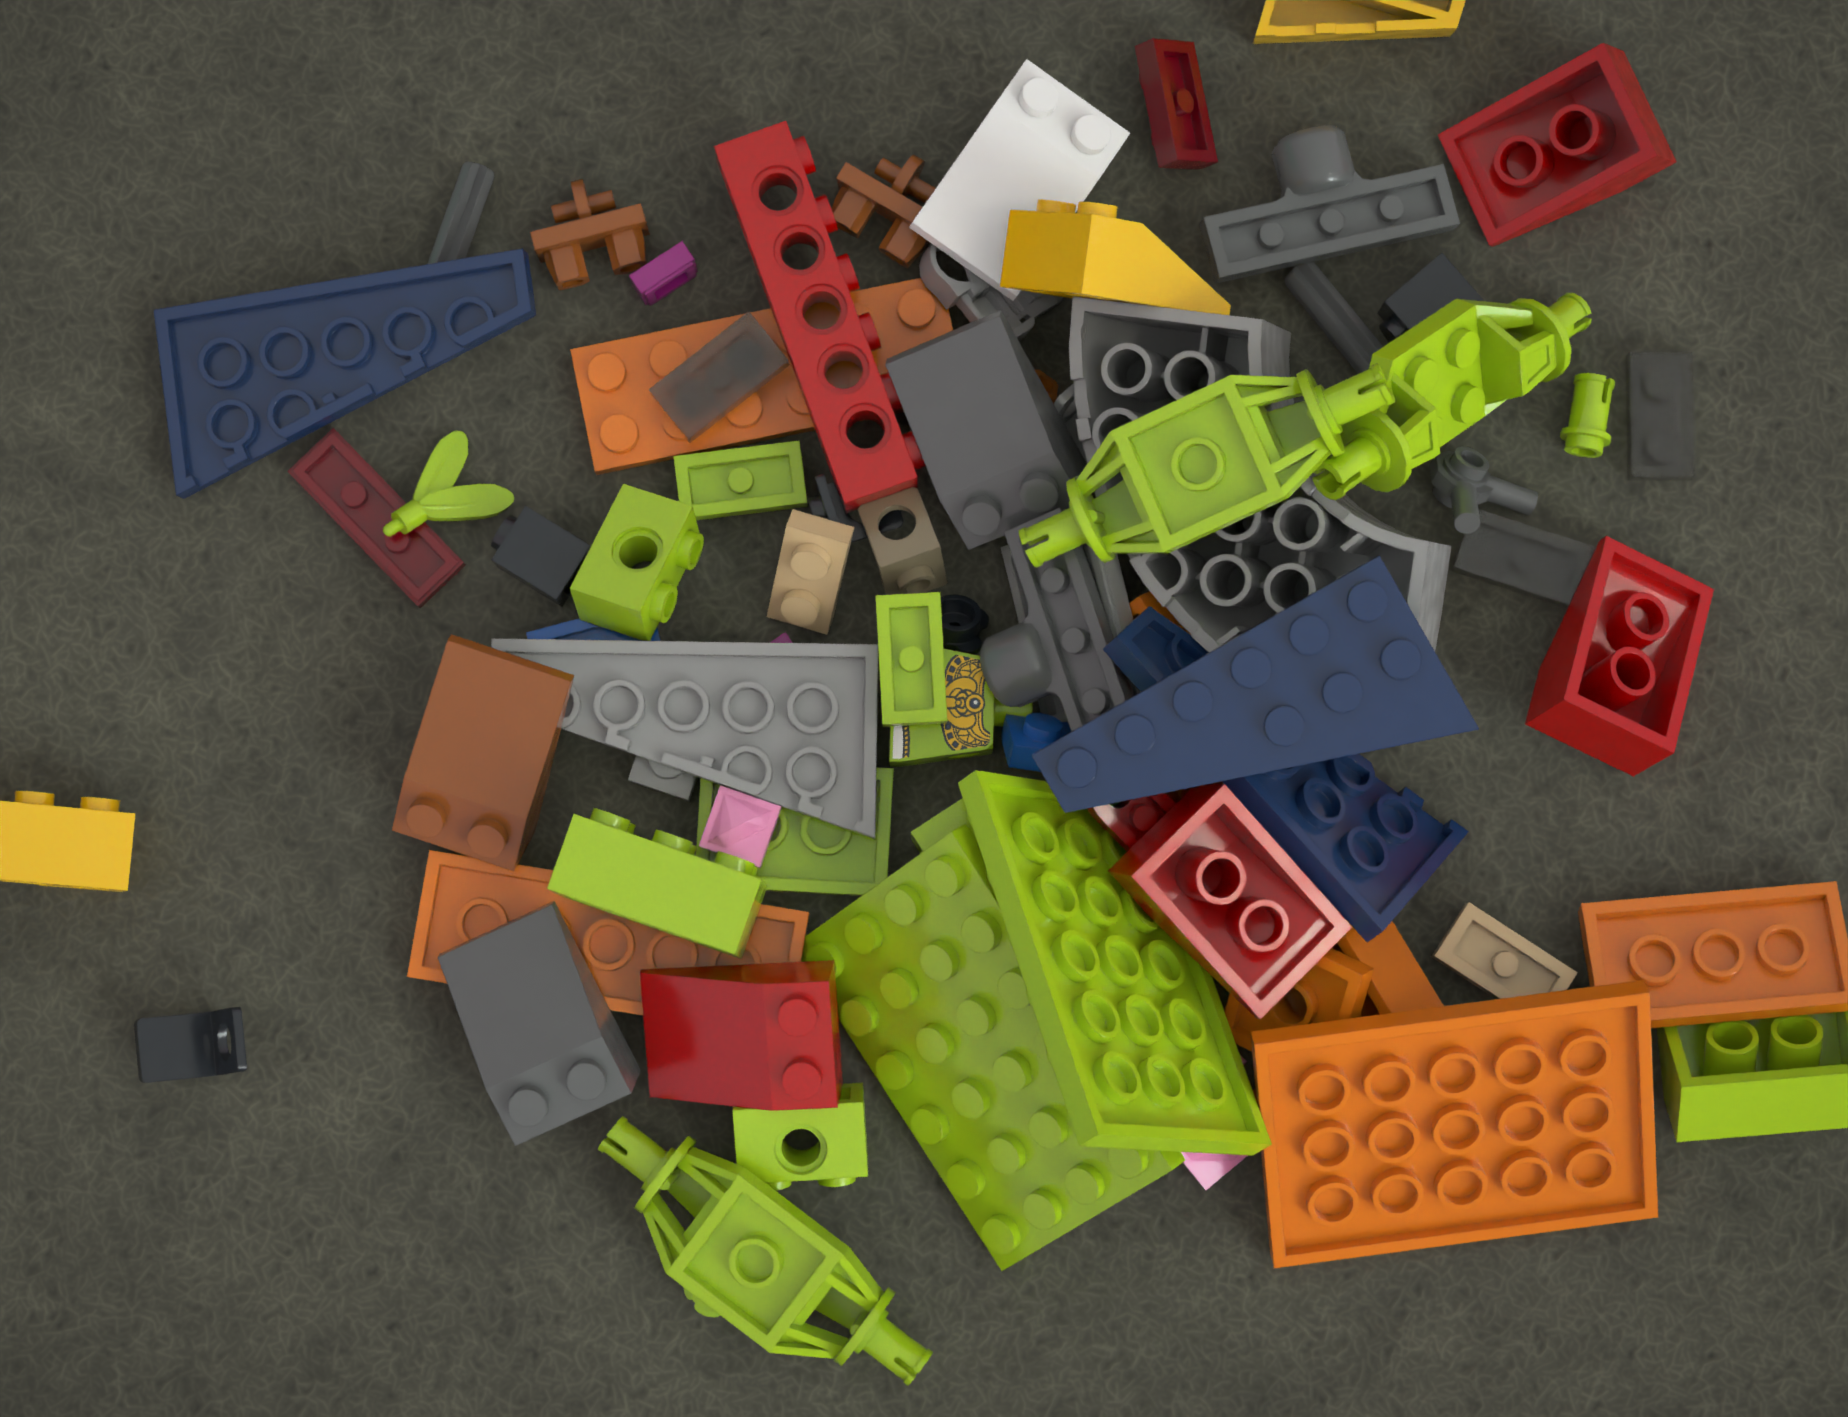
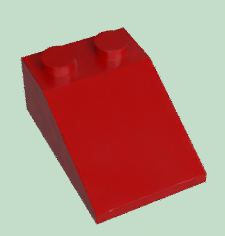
[1438,43,1677,247]
[1525,536,1714,777]
[1108,783,1352,1019]
[640,960,843,1111]

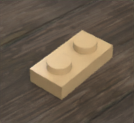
[767,509,855,635]
[1431,902,1578,999]

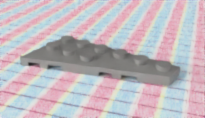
[491,639,879,839]

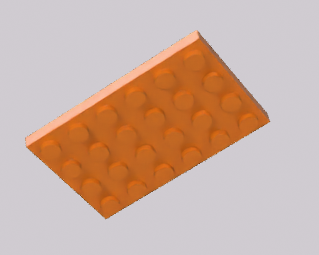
[1251,980,1658,1268]

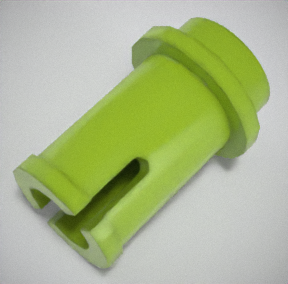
[1560,373,1615,458]

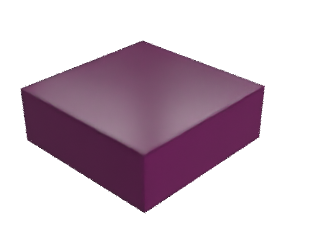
[629,241,698,306]

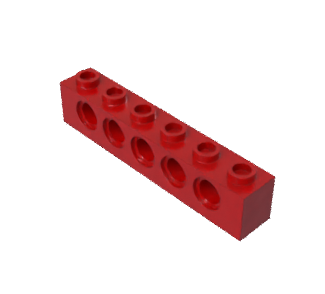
[714,121,925,514]

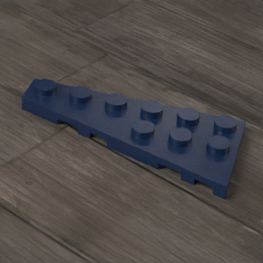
[154,248,536,499]
[1032,555,1479,813]
[1103,606,1469,942]

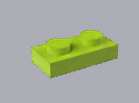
[674,440,808,521]
[876,592,947,727]

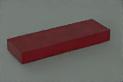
[287,428,466,608]

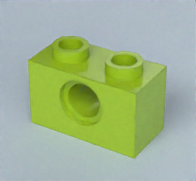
[570,484,704,641]
[733,1083,868,1191]

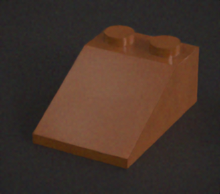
[392,634,574,871]

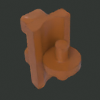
[832,154,936,269]
[530,179,650,290]

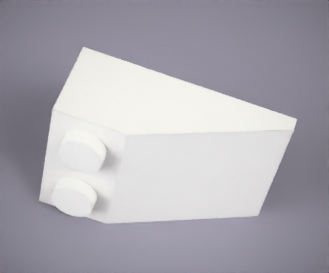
[909,59,1130,301]

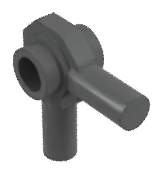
[1429,446,1538,534]

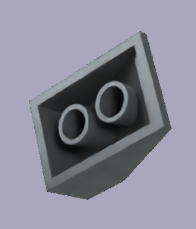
[886,310,1087,550]
[438,901,641,1146]

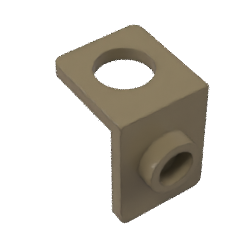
[858,487,948,595]

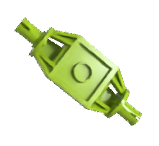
[1312,293,1592,500]
[1018,363,1395,568]
[598,1116,933,1386]

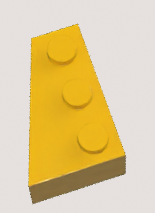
[1253,0,1466,44]
[0,791,135,892]

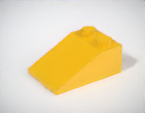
[1000,199,1231,315]

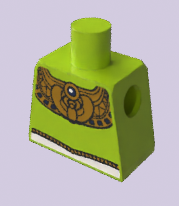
[889,648,1033,767]

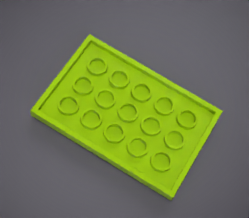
[958,770,1272,1156]
[802,823,1186,1271]

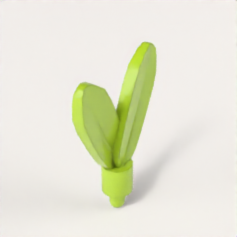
[383,430,514,536]

